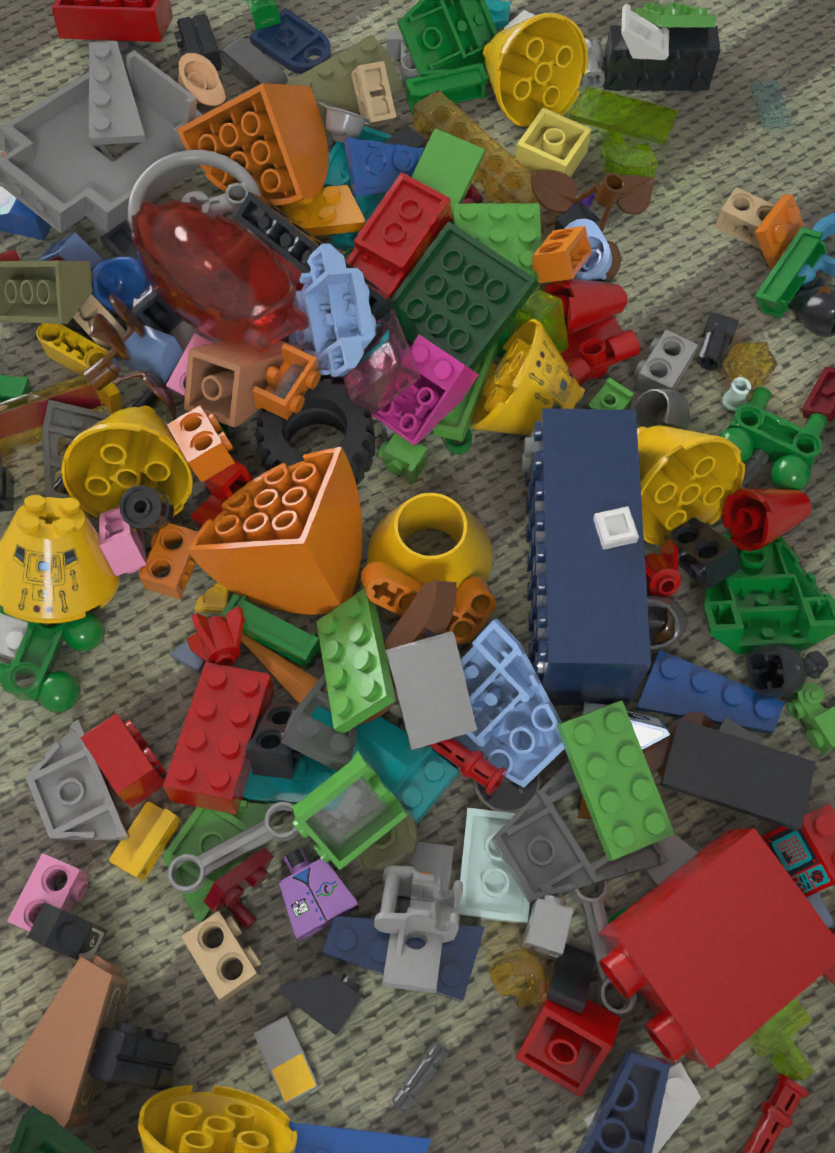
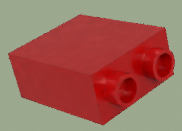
[597,828,835,1069]

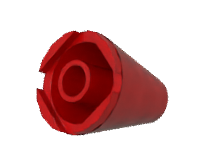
[543,278,628,337]
[722,488,811,552]

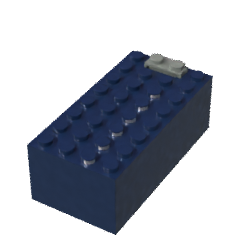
[521,408,651,706]

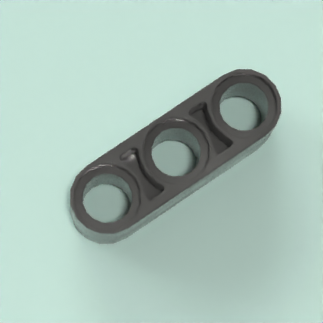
[219,37,288,89]

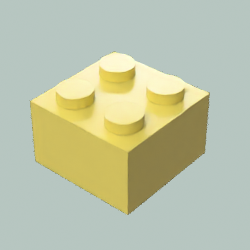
[514,108,592,177]

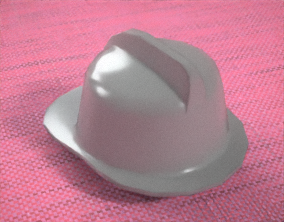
[318,101,370,143]

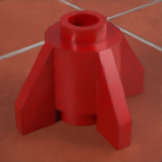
[645,539,681,597]
[187,606,245,666]

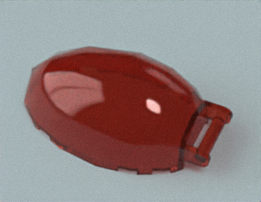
[131,198,309,353]

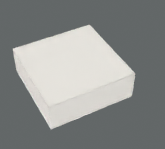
[593,506,639,550]

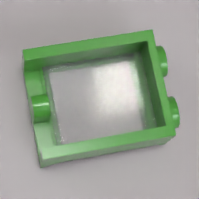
[291,751,408,870]

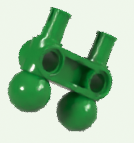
[718,387,827,491]
[0,606,105,713]

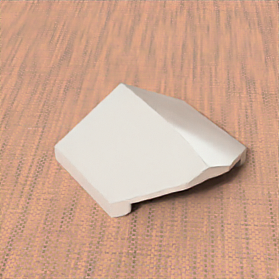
[621,4,669,60]

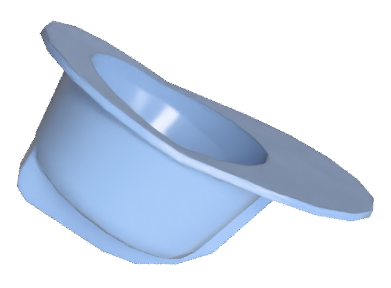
[565,219,612,280]

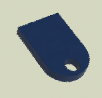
[250,8,331,74]

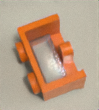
[252,343,321,420]

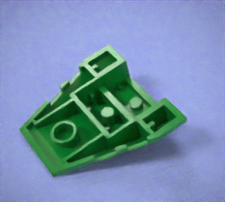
[397,0,498,76]
[703,534,835,654]

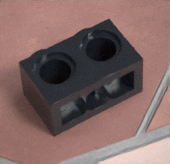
[664,517,740,589]
[246,702,303,780]

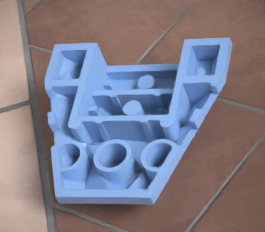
[284,243,376,377]
[454,618,565,788]

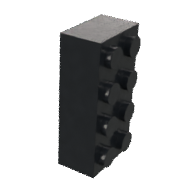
[602,25,721,92]

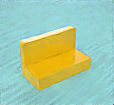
[109,802,182,882]

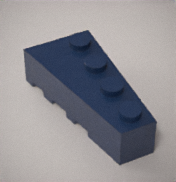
[322,916,485,1003]
[576,1048,670,1153]

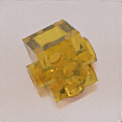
[722,342,778,386]

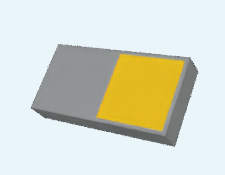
[253,1016,319,1105]

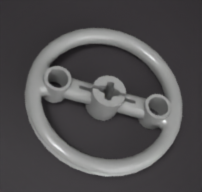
[128,150,262,275]

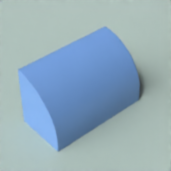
[122,325,184,383]

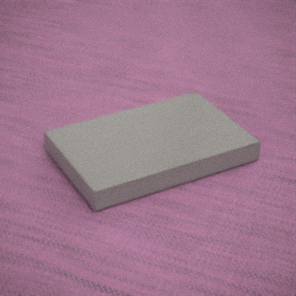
[385,631,477,750]

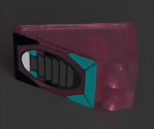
[343,308,421,414]

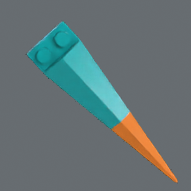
[241,633,459,824]

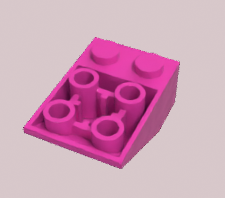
[370,335,479,446]

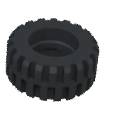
[256,379,375,485]

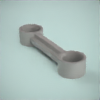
[168,802,299,894]
[569,881,637,1015]

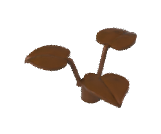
[531,170,655,281]
[83,294,176,420]

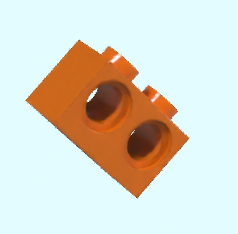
[532,226,592,283]
[167,405,235,483]
[138,523,198,600]

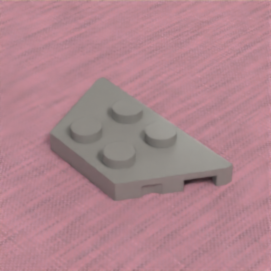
[25,720,130,841]

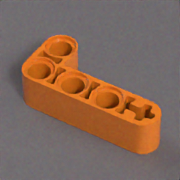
[361,562,496,644]

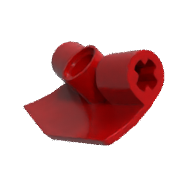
[555,317,640,386]

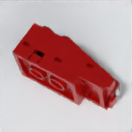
[345,172,453,297]

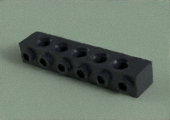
[233,192,396,326]

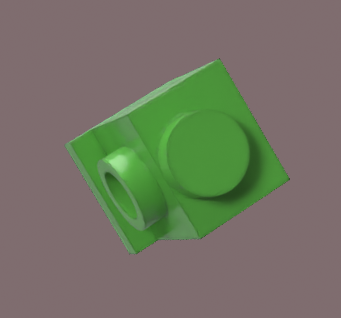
[587,377,634,410]
[378,432,428,485]

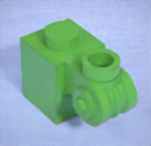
[787,683,835,755]

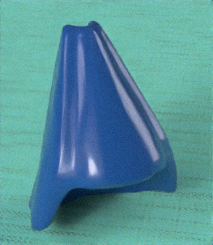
[91,257,153,311]

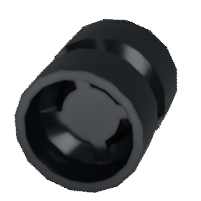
[120,485,174,530]

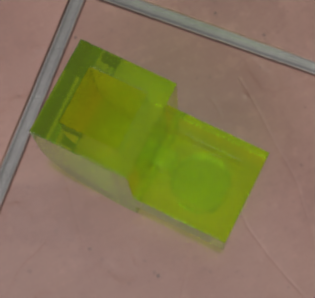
[602,127,658,178]
[749,998,815,1081]

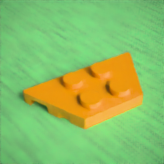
[279,185,366,236]

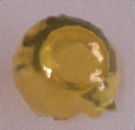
[489,949,550,1008]

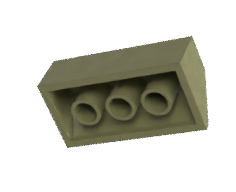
[285,35,404,135]
[0,261,93,324]

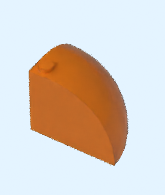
[177,83,329,205]
[188,447,362,615]

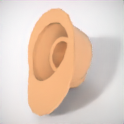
[178,53,226,106]

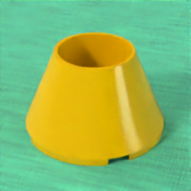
[367,493,493,599]

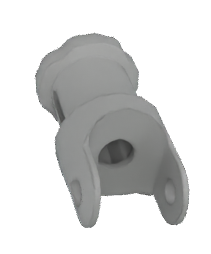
[582,39,605,88]

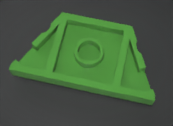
[162,800,278,923]

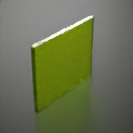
[569,86,678,145]

